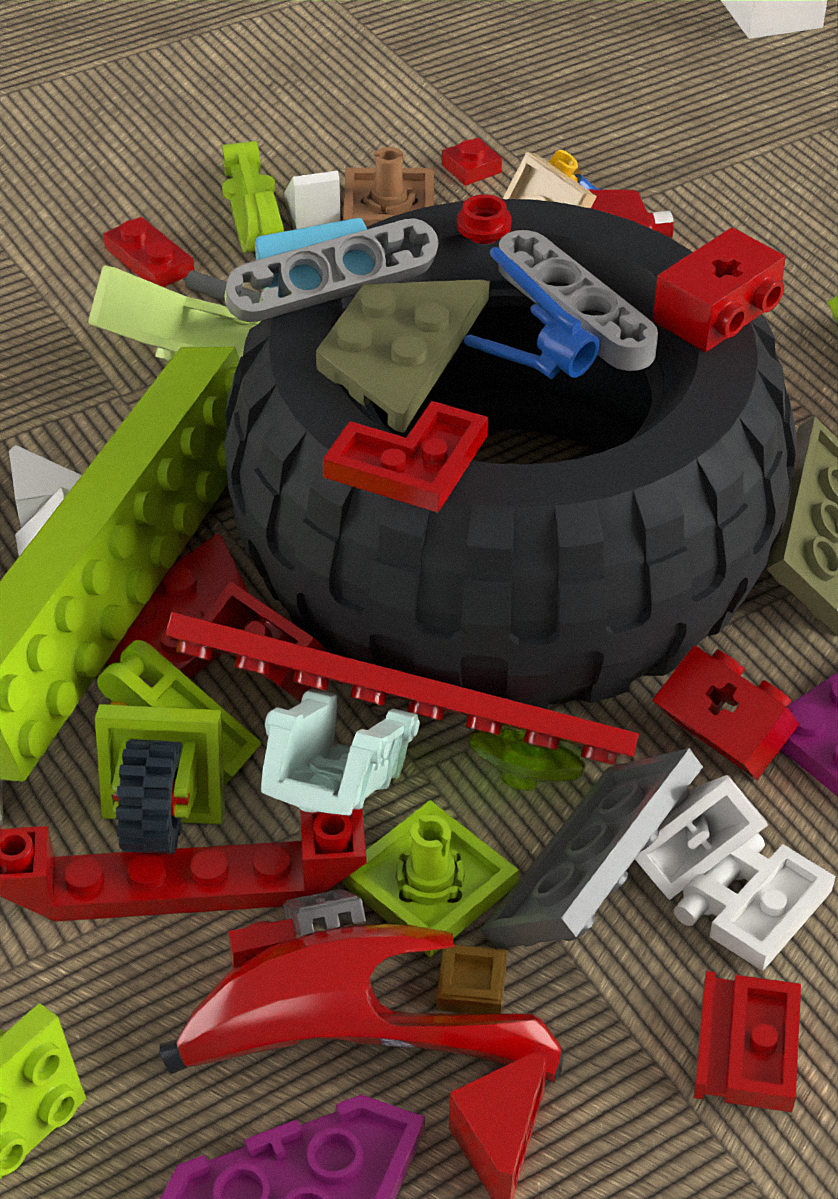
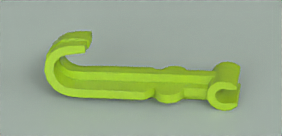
[221,141,284,253]

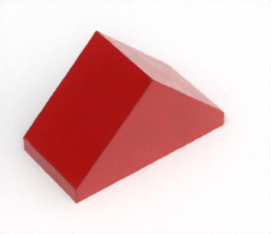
[449,1052,547,1199]

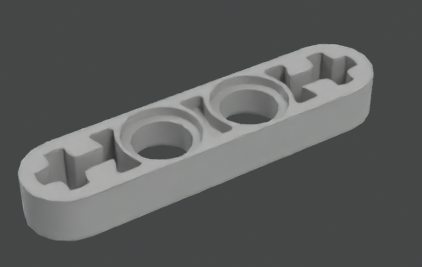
[224,218,438,322]
[498,230,658,371]

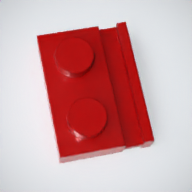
[694,971,801,1113]

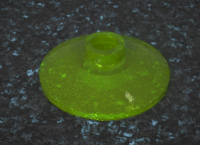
[468,728,585,791]

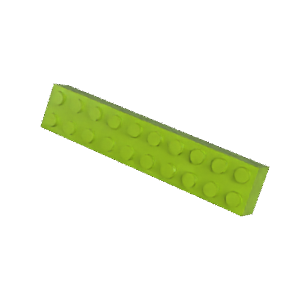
[0,347,240,782]

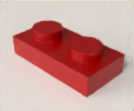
[103,216,194,287]

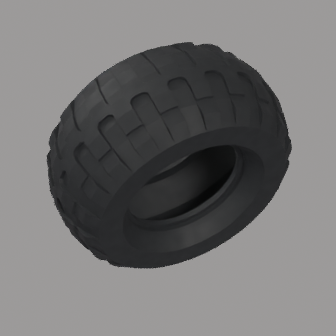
[225,199,797,710]

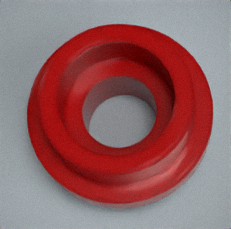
[457,194,512,244]

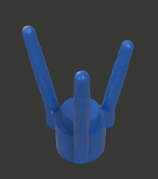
[464,247,600,379]

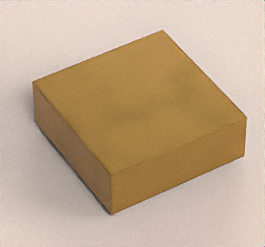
[436,945,507,1013]

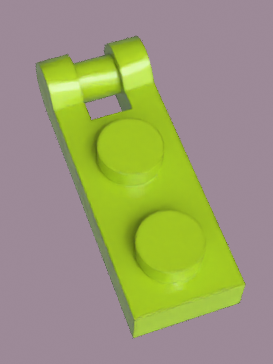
[97,640,262,786]

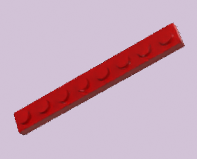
[165,612,639,766]

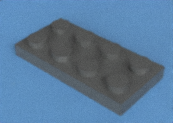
[481,748,703,949]

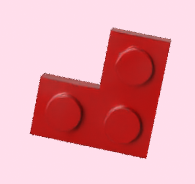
[323,401,488,513]

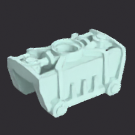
[261,688,420,815]

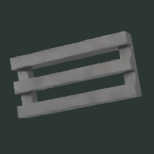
[283,889,366,935]

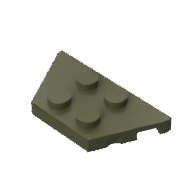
[316,280,489,433]

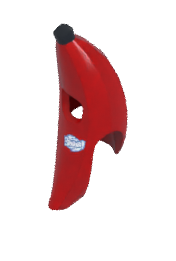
[159,924,563,1083]

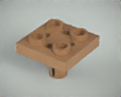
[343,147,434,227]

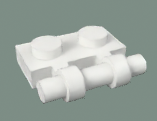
[674,833,835,971]

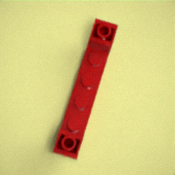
[0,808,367,922]

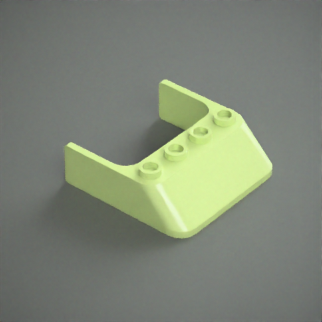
[88,265,261,361]

